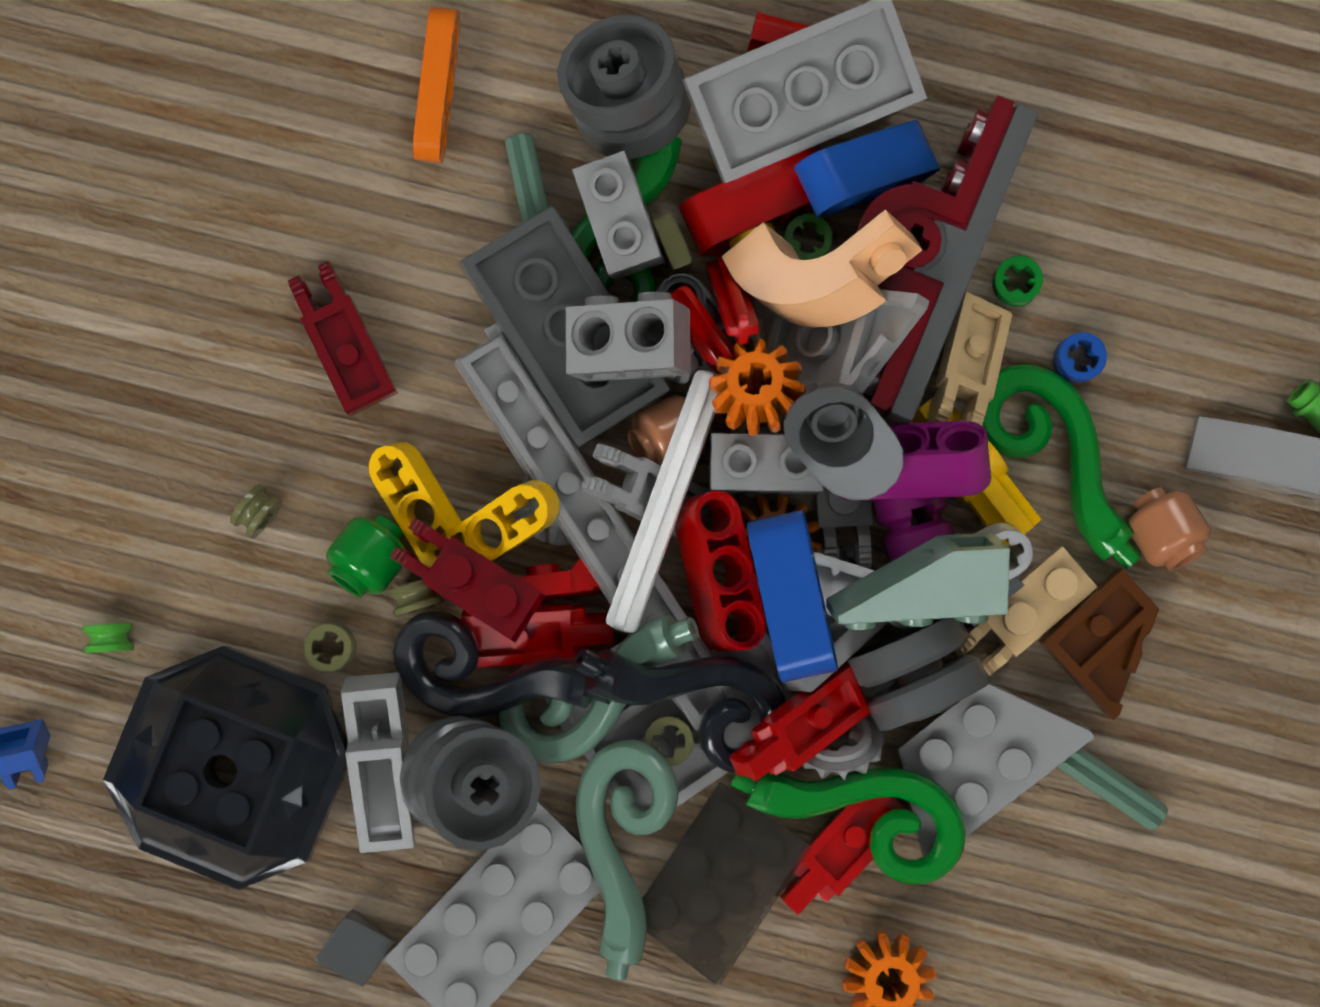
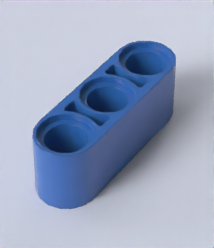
[794,120,941,218]
[747,510,838,683]

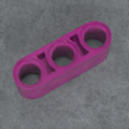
[836,421,991,500]

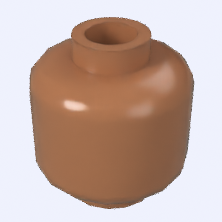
[628,395,712,465]
[1128,487,1210,571]

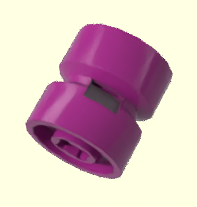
[872,497,955,563]

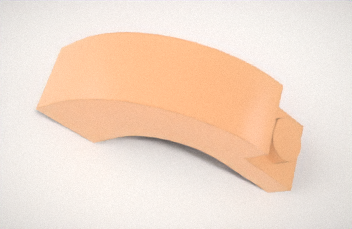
[722,209,922,327]

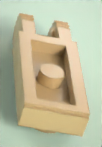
[927,291,1013,426]
[954,546,1098,677]

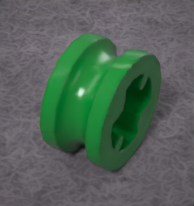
[992,255,1043,307]

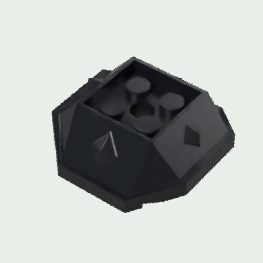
[103,646,348,890]

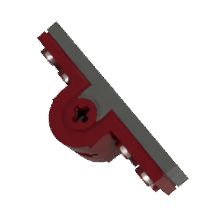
[852,95,1039,424]

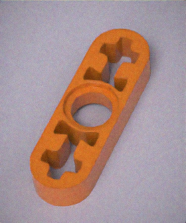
[413,7,460,163]

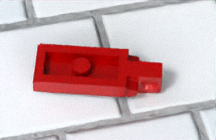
[461,603,615,668]
[729,663,870,781]
[780,797,905,915]

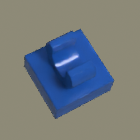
[0,719,50,789]

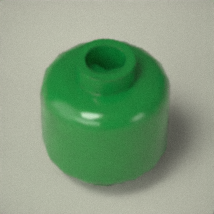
[326,515,405,598]

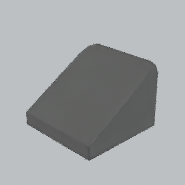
[314,909,396,987]

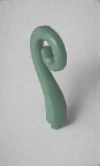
[497,614,699,763]
[576,739,678,980]

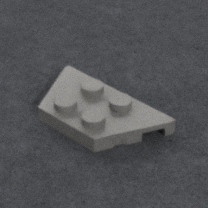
[751,289,929,393]
[898,683,1095,857]

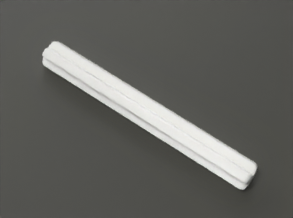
[606,370,718,633]

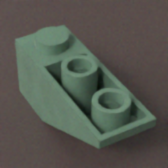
[826,533,1010,630]

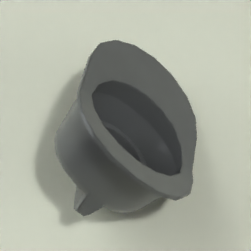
[784,381,903,500]

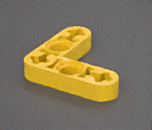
[369,442,560,568]

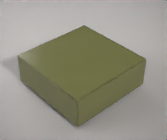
[652,213,692,276]

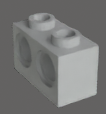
[572,151,665,281]
[566,292,691,382]
[709,433,823,495]

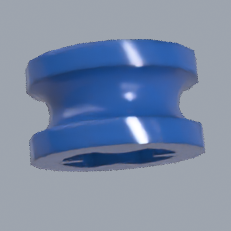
[1053,332,1107,383]

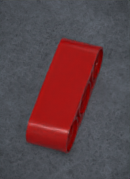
[678,144,822,257]
[675,491,766,652]

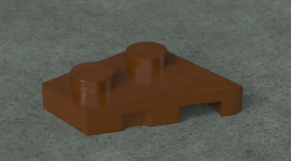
[1038,569,1159,720]

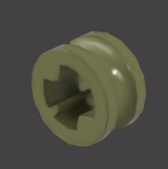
[230,484,282,539]
[387,579,442,617]
[303,623,356,672]
[644,715,694,766]

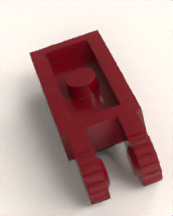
[288,261,398,417]
[389,518,545,643]

